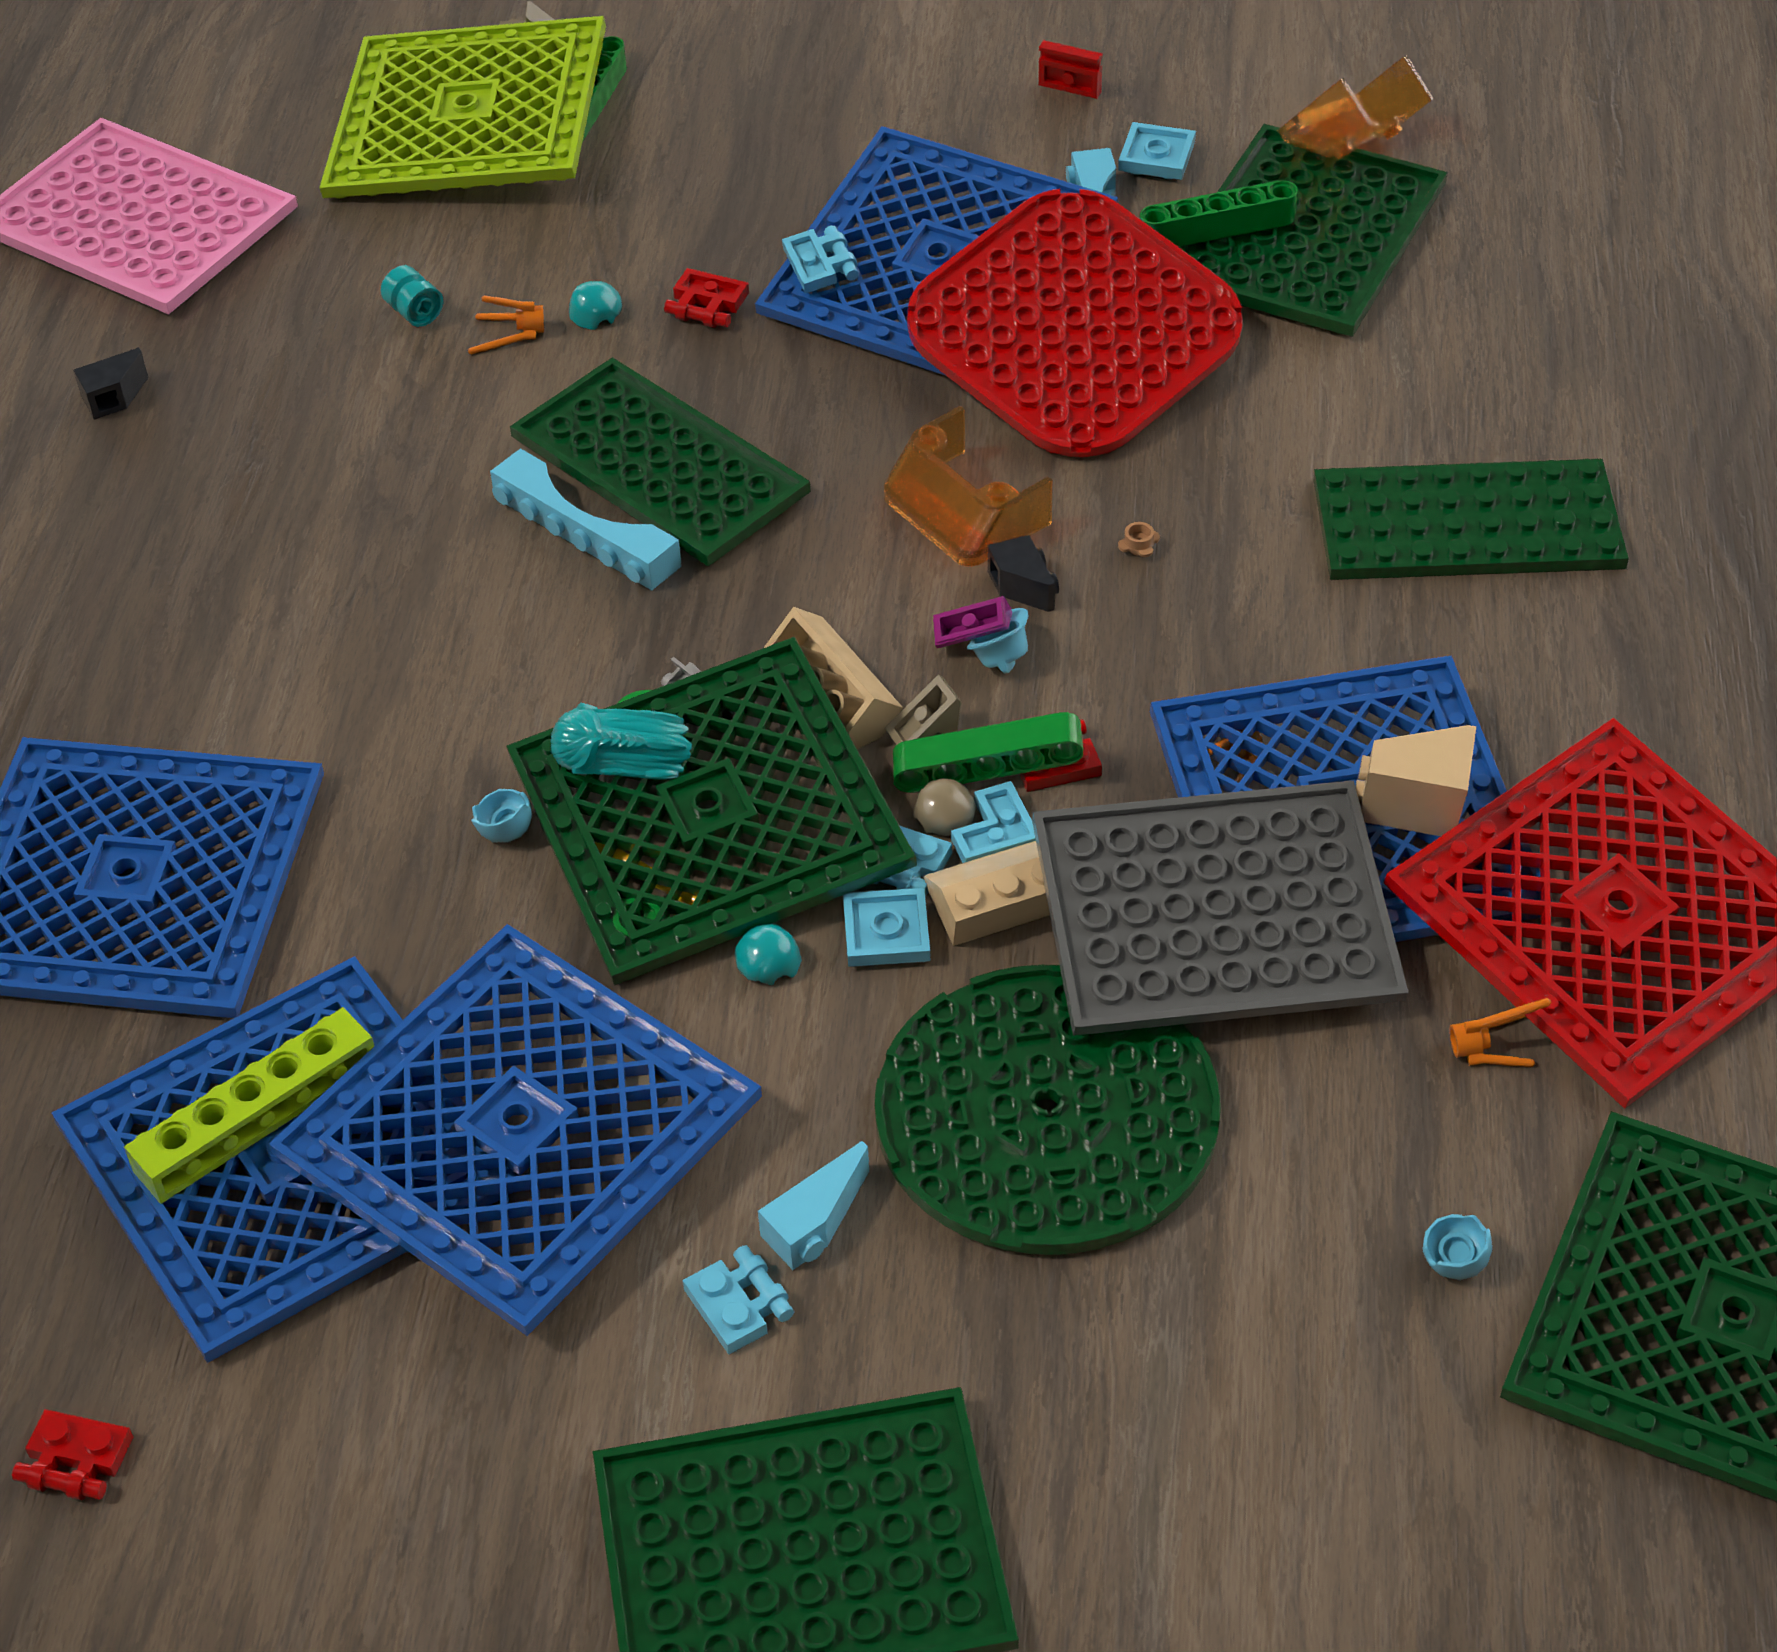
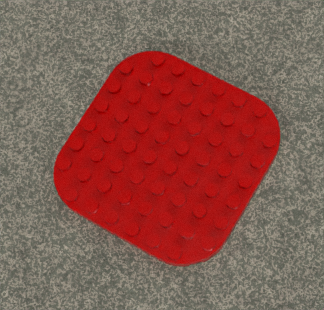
[907,189,1243,457]

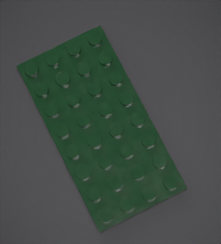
[510,357,811,567]
[1313,459,1629,580]

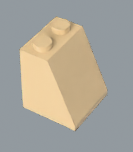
[1355,725,1476,836]

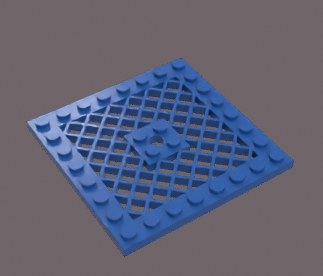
[755,126,1118,375]
[1150,655,1552,942]
[0,737,324,1018]
[269,924,762,1336]
[52,956,519,1363]

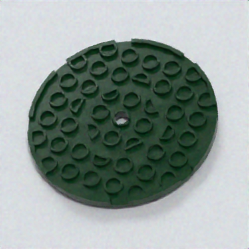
[874,965,1220,1255]

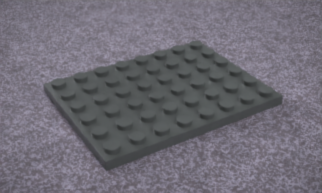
[1032,780,1408,1036]

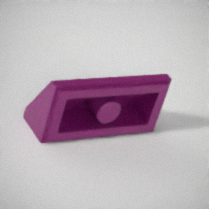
[933,596,1012,649]

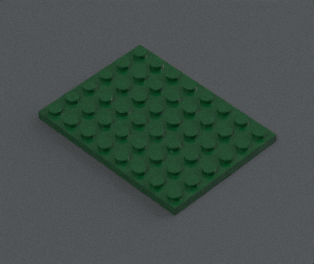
[1179,124,1448,337]
[592,1387,1019,1652]

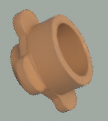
[1118,522,1160,557]

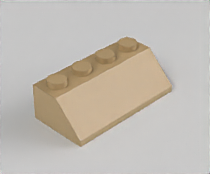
[764,607,903,749]
[923,841,1050,946]

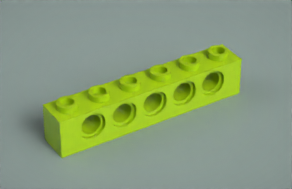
[124,1007,374,1204]

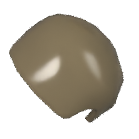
[913,778,976,837]

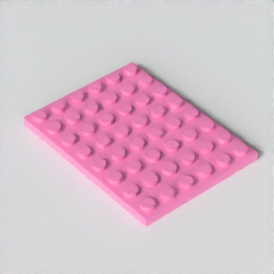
[0,118,298,314]

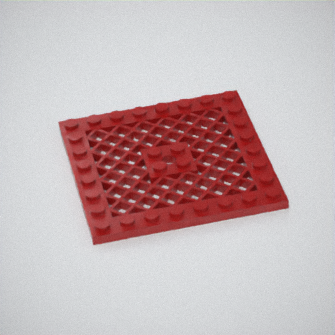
[1384,718,1777,1109]

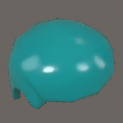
[568,281,622,330]
[735,924,802,985]

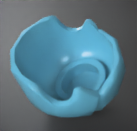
[471,789,532,842]
[1423,1214,1492,1280]

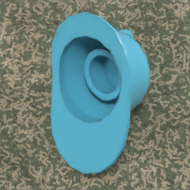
[967,608,1029,674]

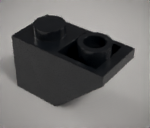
[73,347,149,420]
[987,535,1059,612]

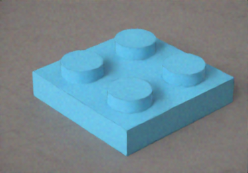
[1118,122,1196,180]
[843,888,931,967]

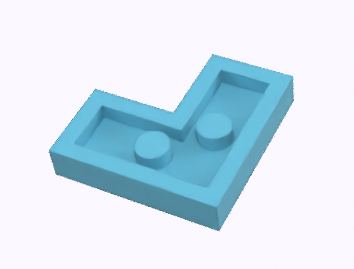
[951,781,1036,863]

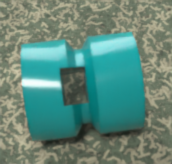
[380,265,444,327]

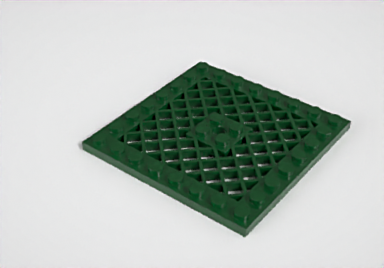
[506,637,917,986]
[1500,1111,1777,1501]

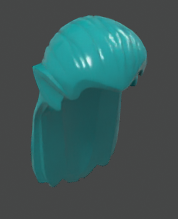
[551,703,692,779]

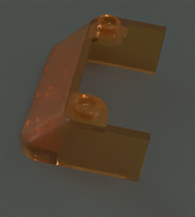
[1278,55,1434,160]
[884,406,1052,567]

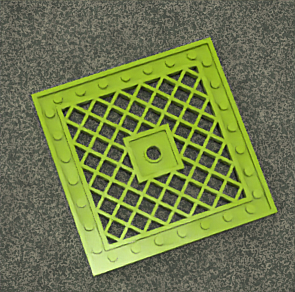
[319,16,606,198]

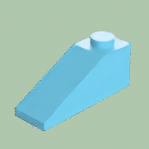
[758,1141,869,1270]

